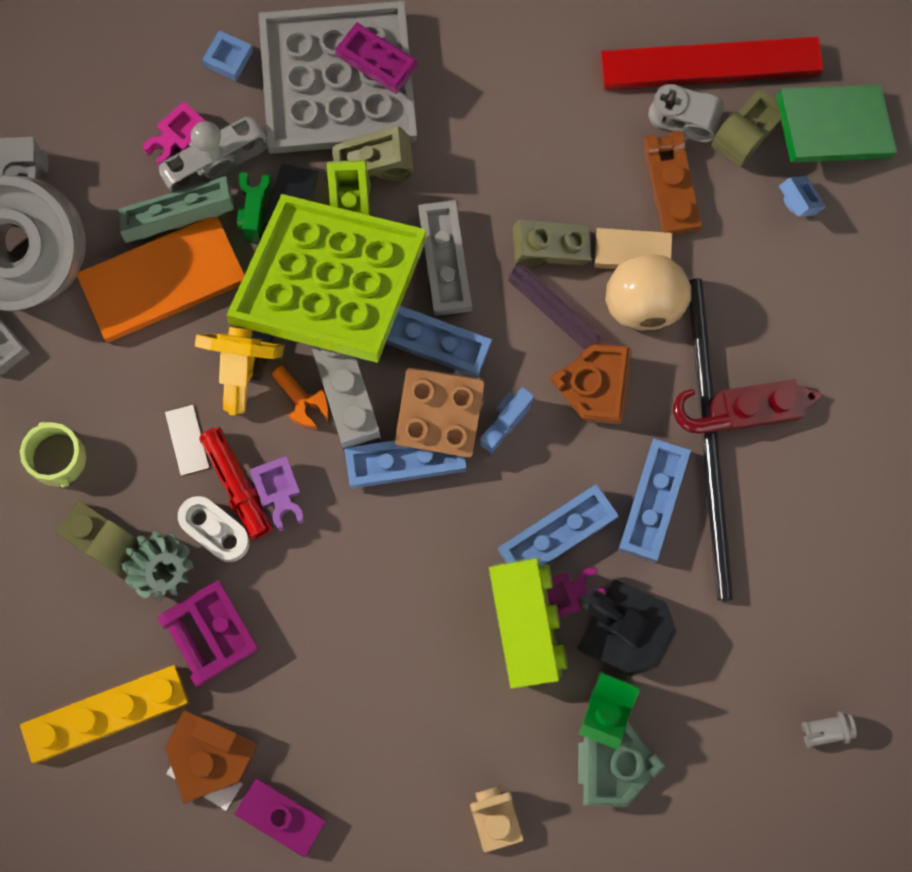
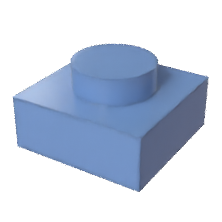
[202,30,253,82]
[779,176,826,217]

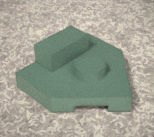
[578,722,666,806]

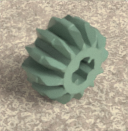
[122,530,194,601]

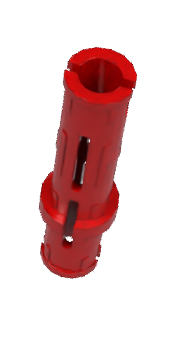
[199,427,273,540]

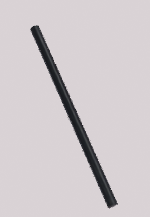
[689,278,733,601]

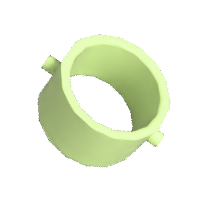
[20,421,87,488]

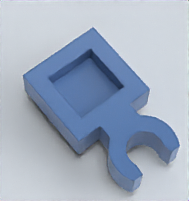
[480,387,534,454]

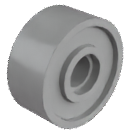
[0,175,86,311]

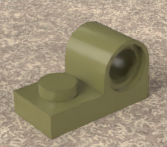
[332,126,414,181]
[55,501,140,579]

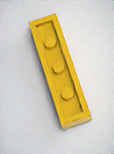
[19,665,190,764]

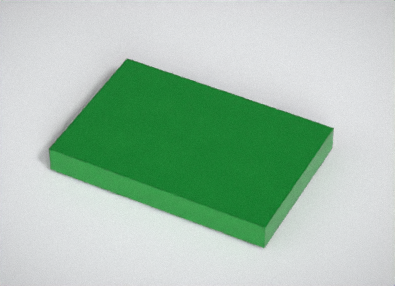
[776,85,897,163]

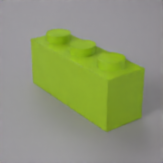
[489,556,568,689]

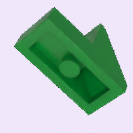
[579,671,641,750]

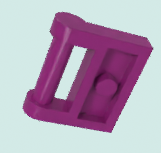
[157,580,259,688]

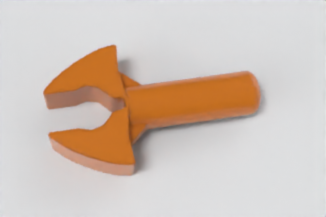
[272,366,329,430]

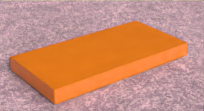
[77,217,244,343]

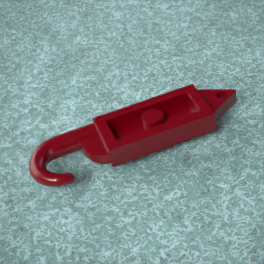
[673,379,822,434]

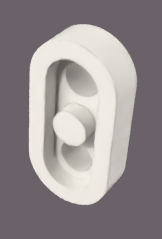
[178,496,250,562]

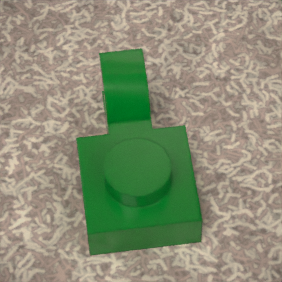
[237,172,271,244]

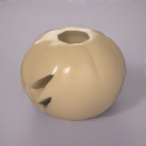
[605,255,691,331]

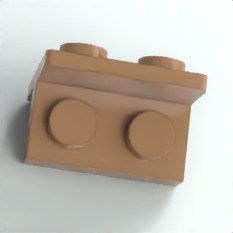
[395,367,485,457]

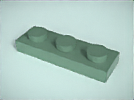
[118,176,234,243]

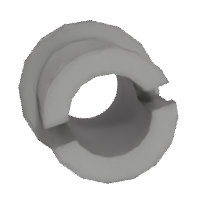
[801,711,857,748]

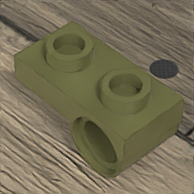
[711,88,781,168]
[512,219,592,269]

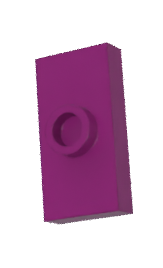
[335,22,418,94]
[234,778,327,858]

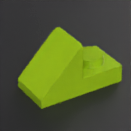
[327,160,371,216]

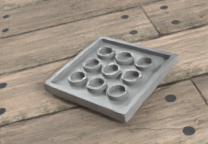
[258,1,417,154]

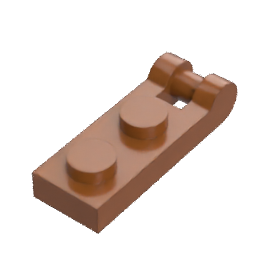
[643,130,702,236]

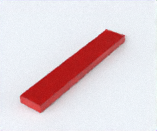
[600,37,823,90]

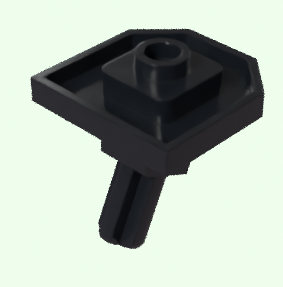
[577,579,677,677]

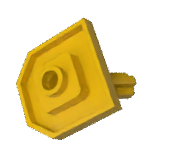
[195,327,285,416]

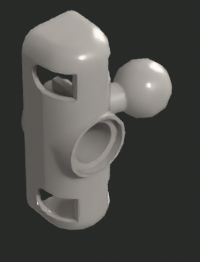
[159,116,268,193]

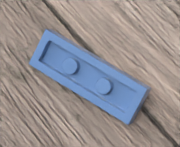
[385,306,492,378]
[618,438,691,563]
[344,440,467,489]
[498,484,619,565]

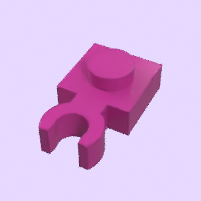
[143,101,205,166]

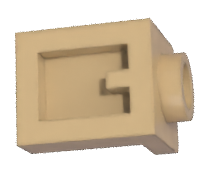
[470,786,524,853]

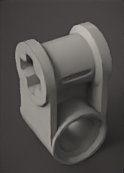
[648,84,724,142]

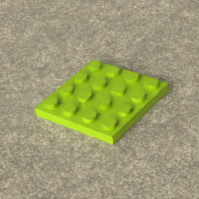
[226,194,427,363]

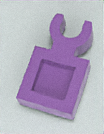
[250,456,304,531]

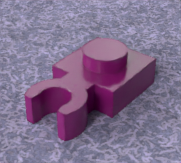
[547,567,606,618]

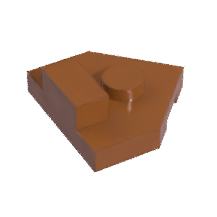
[549,344,632,424]
[165,710,258,804]

